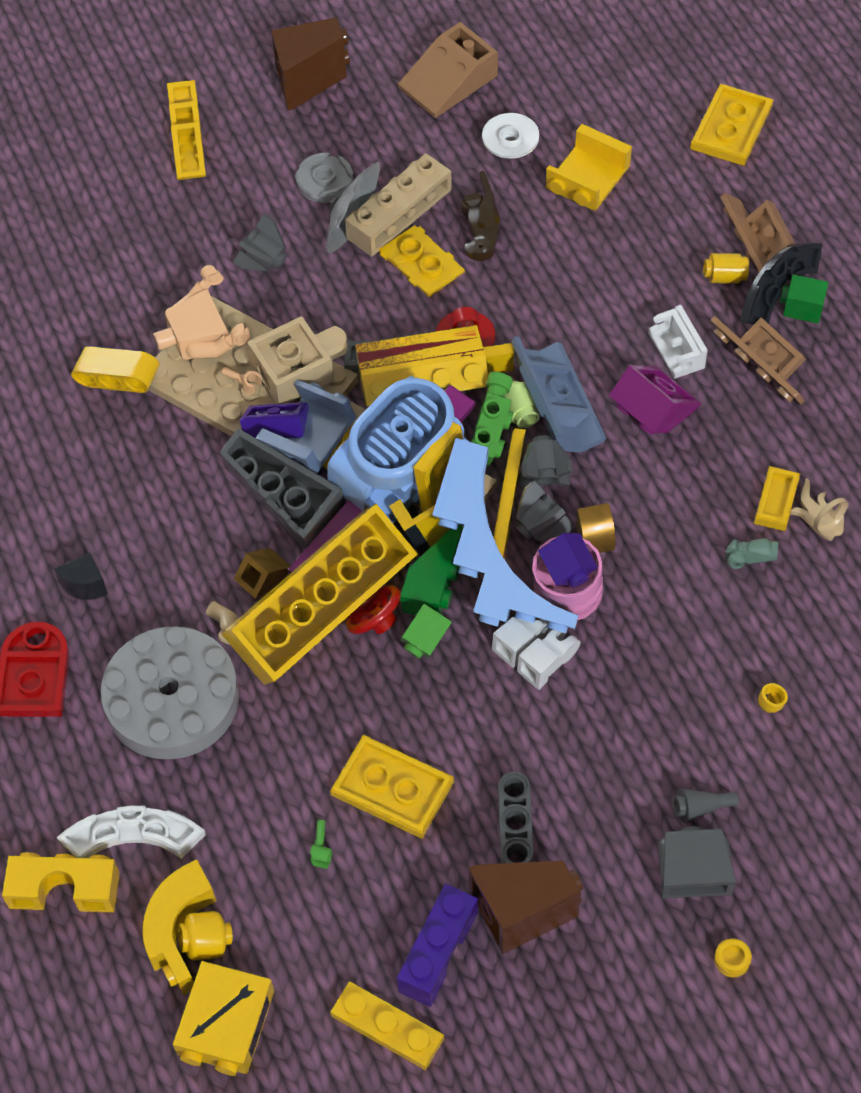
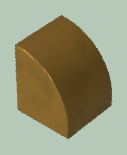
[576,503,616,553]
[233,548,291,599]

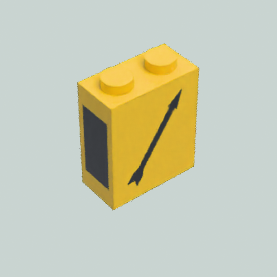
[173,961,274,1076]

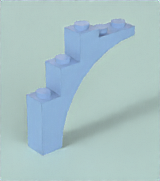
[432,438,579,633]

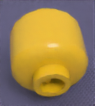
[178,911,233,961]

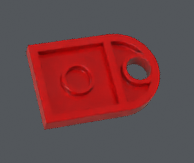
[0,622,69,717]

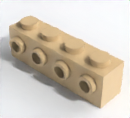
[345,153,452,257]

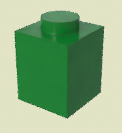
[780,275,829,324]

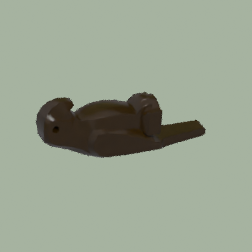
[461,171,501,261]

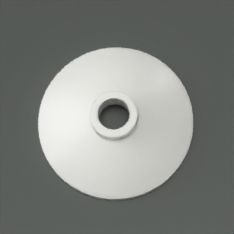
[482,113,539,159]

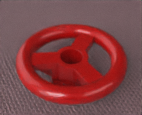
[346,585,401,634]

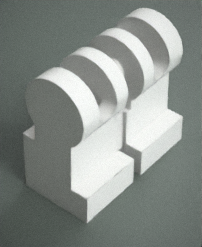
[492,617,580,690]

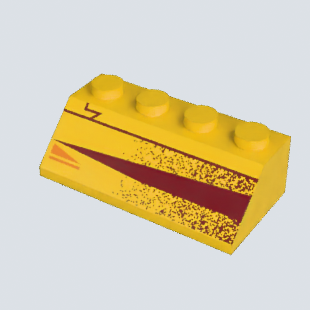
[355,325,488,406]

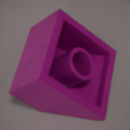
[609,365,701,434]

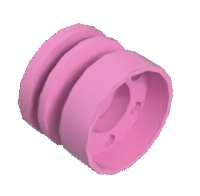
[532,537,603,620]

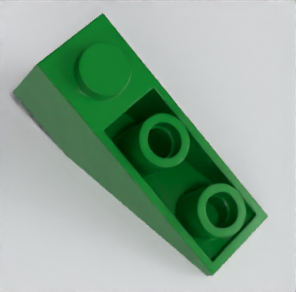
[400,525,463,615]

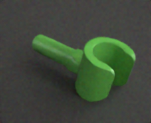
[310,820,333,869]

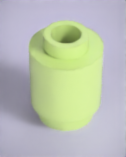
[505,381,540,428]

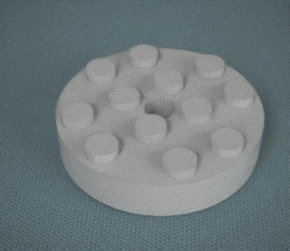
[101,626,239,759]

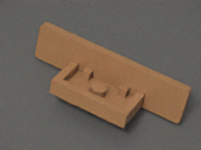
[720,193,796,290]
[711,316,806,405]

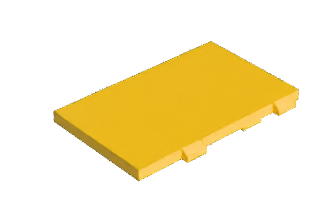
[379,225,465,297]

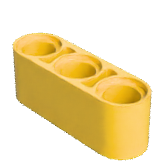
[71,347,160,393]

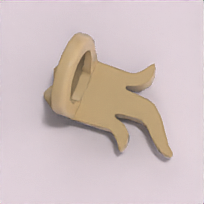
[790,478,849,541]

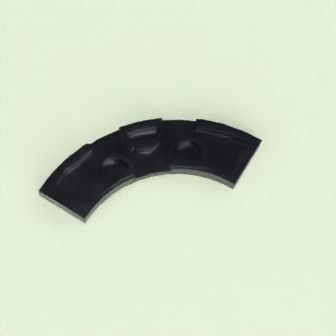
[740,243,822,324]

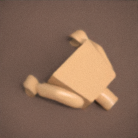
[153,265,250,360]

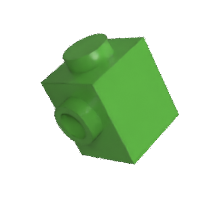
[400,604,452,659]

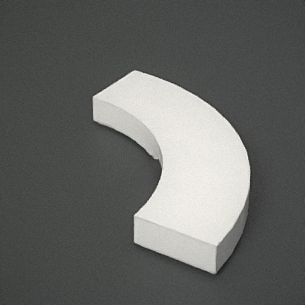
[57,806,206,859]

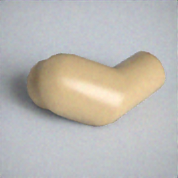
[206,601,239,645]

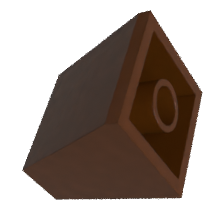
[271,17,350,110]
[469,860,583,955]

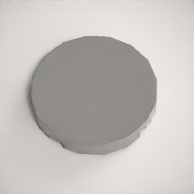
[295,153,353,203]

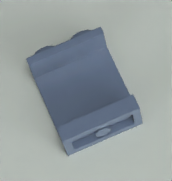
[256,379,356,474]

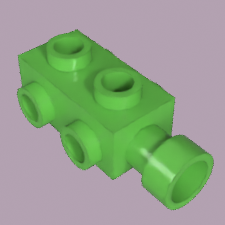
[471,372,514,466]

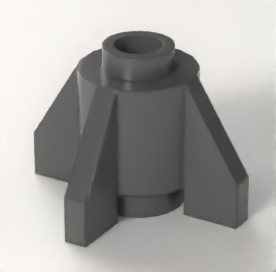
[233,214,288,271]
[520,436,573,490]
[515,480,575,541]

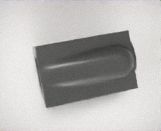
[657,826,736,899]

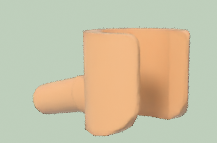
[222,367,262,395]

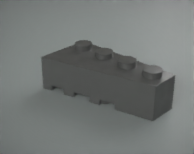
[219,428,346,549]

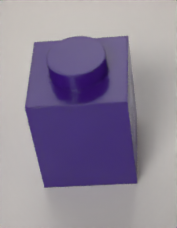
[538,533,598,588]

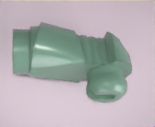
[725,538,778,569]

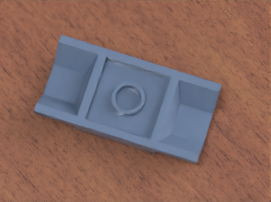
[511,336,607,453]

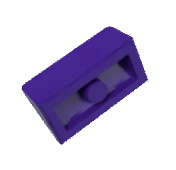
[240,402,309,438]

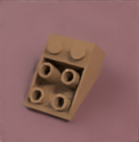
[398,22,498,118]

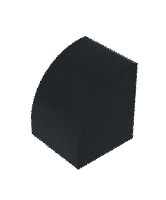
[54,553,108,600]

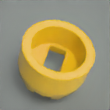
[758,683,788,713]

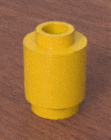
[703,253,749,284]

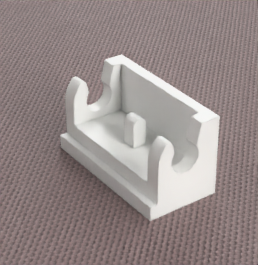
[648,305,708,379]

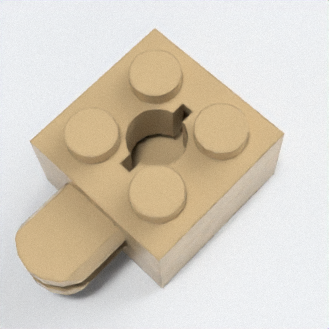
[247,316,348,404]

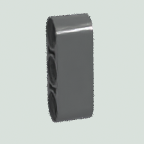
[498,772,533,863]

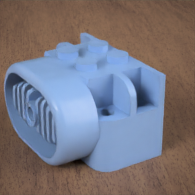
[327,376,469,524]

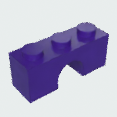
[397,884,478,1007]

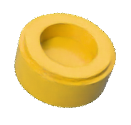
[714,938,752,978]

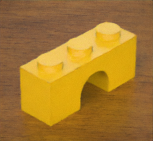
[2,852,120,913]

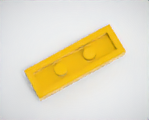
[330,981,444,1071]

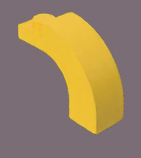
[143,859,216,995]

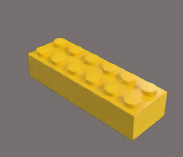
[221,504,417,685]

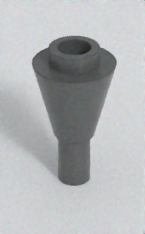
[672,788,739,823]

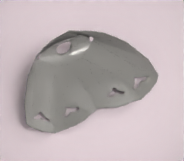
[326,162,380,253]

